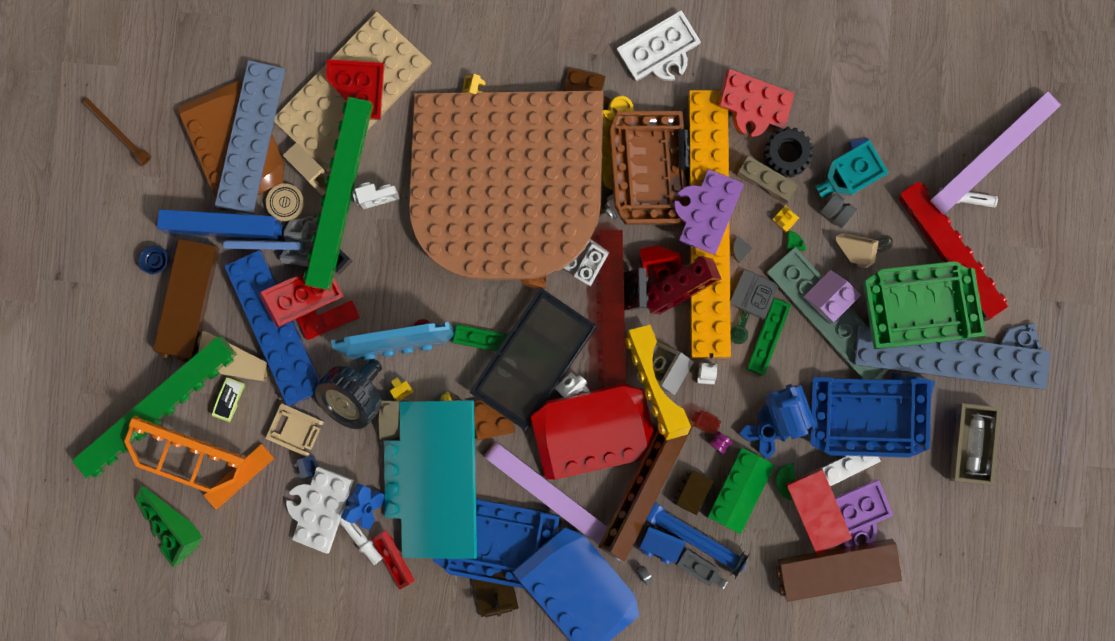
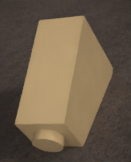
[283,142,329,196]

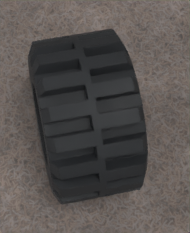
[763,127,814,178]

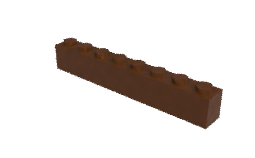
[598,419,695,561]

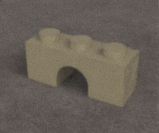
[737,156,798,205]

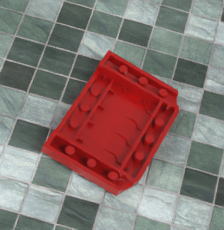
[530,384,654,480]

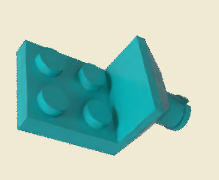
[815,140,889,199]

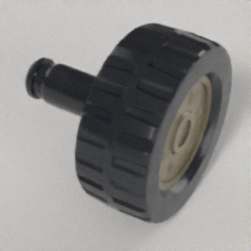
[315,359,382,429]

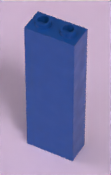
[157,210,283,241]

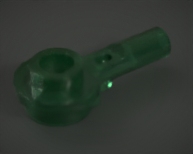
[730,311,749,345]

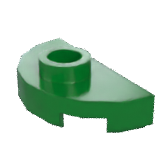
[776,462,795,501]

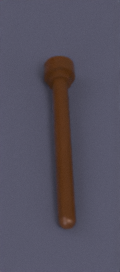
[82,98,151,167]

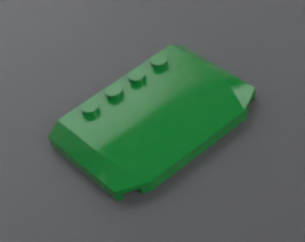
[863,262,986,349]

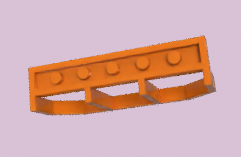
[124,415,246,493]

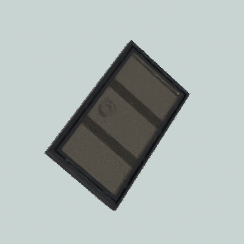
[469,288,597,432]

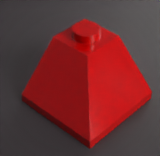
[639,245,682,290]

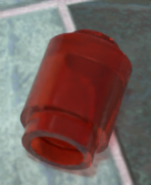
[691,409,721,434]

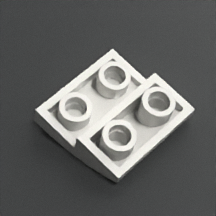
[564,239,609,286]

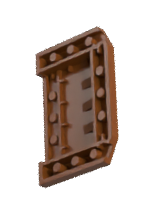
[178,81,285,211]
[609,111,689,225]

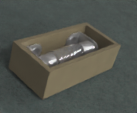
[950,403,1001,486]

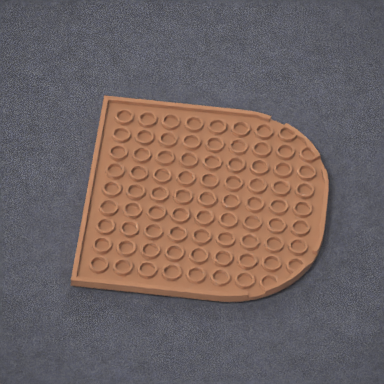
[409,91,604,280]

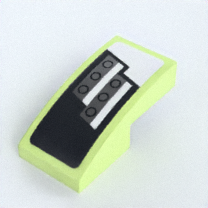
[212,377,245,423]

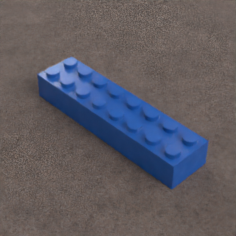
[225,250,320,407]

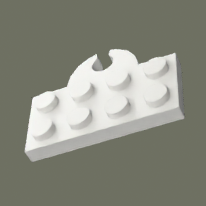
[617,10,701,82]
[286,467,354,554]

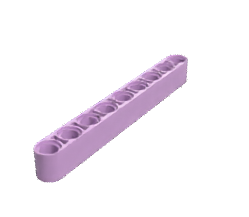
[930,91,1061,215]
[483,441,620,561]

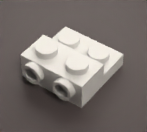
[352,182,400,210]

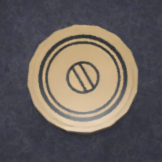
[266,184,304,222]

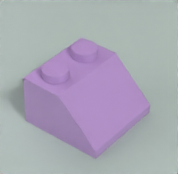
[804,270,861,324]

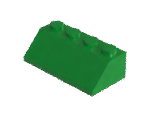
[706,448,775,534]

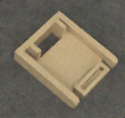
[265,403,324,457]

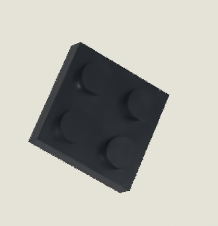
[623,268,648,311]

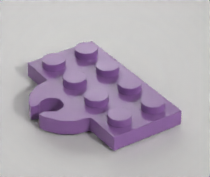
[674,169,744,256]
[835,479,894,547]

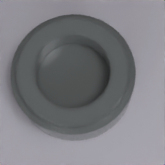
[636,566,653,585]

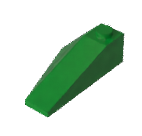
[135,486,203,568]

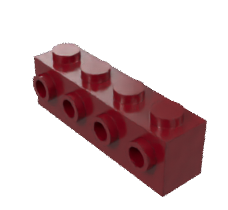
[646,256,721,315]

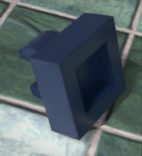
[294,456,318,479]

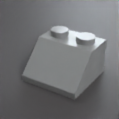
[637,342,694,395]

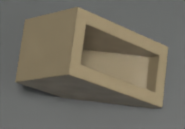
[379,401,400,440]

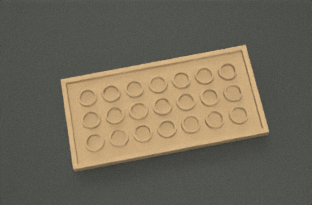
[274,12,432,172]

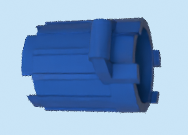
[764,384,815,441]

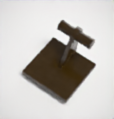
[473,570,519,618]

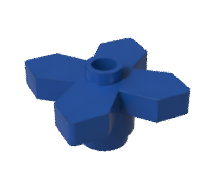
[739,406,788,459]
[341,483,385,530]

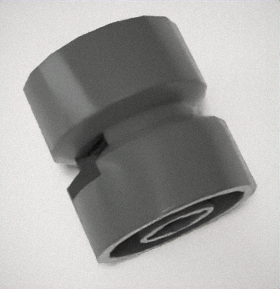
[821,193,857,229]

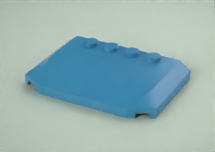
[331,322,454,360]

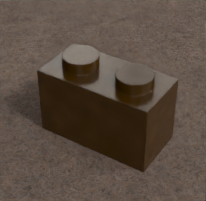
[673,470,714,515]

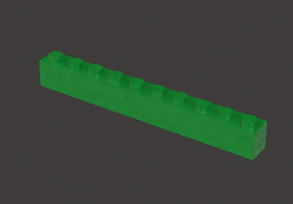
[303,97,373,291]
[72,337,237,479]

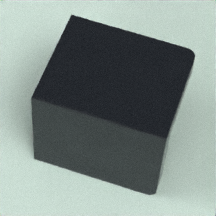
[335,249,353,275]

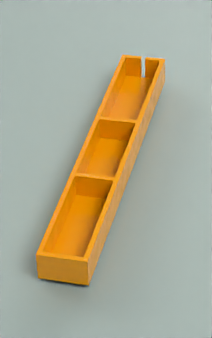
[688,90,731,359]

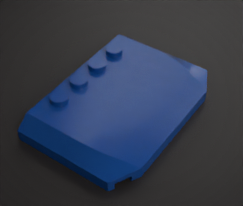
[811,377,932,458]
[433,498,560,589]
[512,527,640,641]

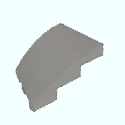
[280,215,319,267]

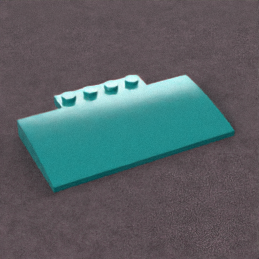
[384,401,477,559]

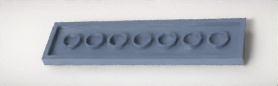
[215,60,286,215]

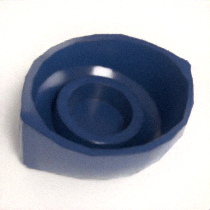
[139,246,169,275]

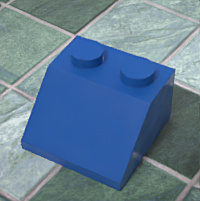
[639,526,685,564]

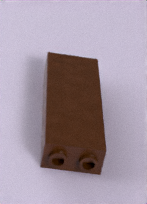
[153,239,220,362]
[776,539,902,602]

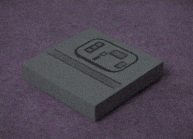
[730,269,779,320]

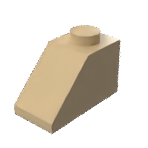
[836,233,878,268]

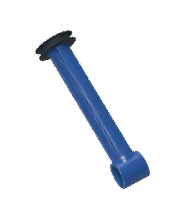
[646,503,750,578]

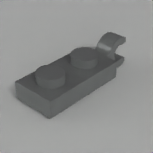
[677,549,728,589]

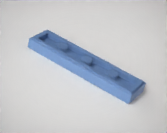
[223,241,303,250]

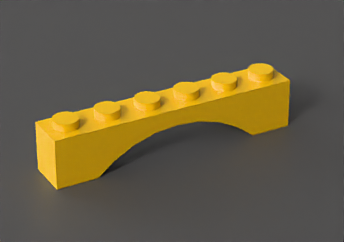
[625,325,691,440]

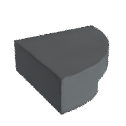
[733,236,752,263]

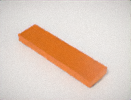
[203,444,275,510]

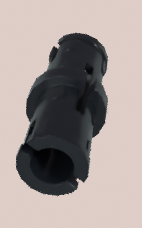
[676,129,691,170]

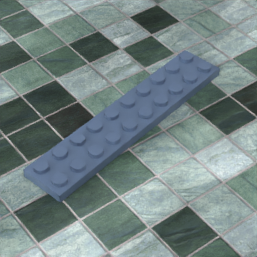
[854,326,1051,390]

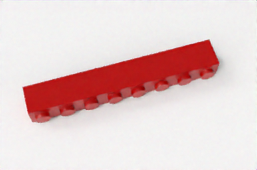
[897,181,1009,321]

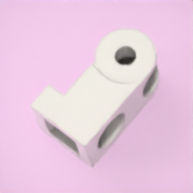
[697,363,717,385]

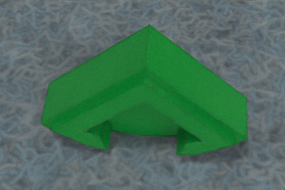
[786,230,806,252]

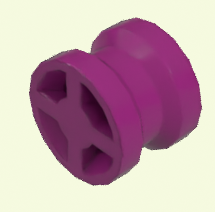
[708,431,733,455]

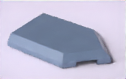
[999,322,1042,350]

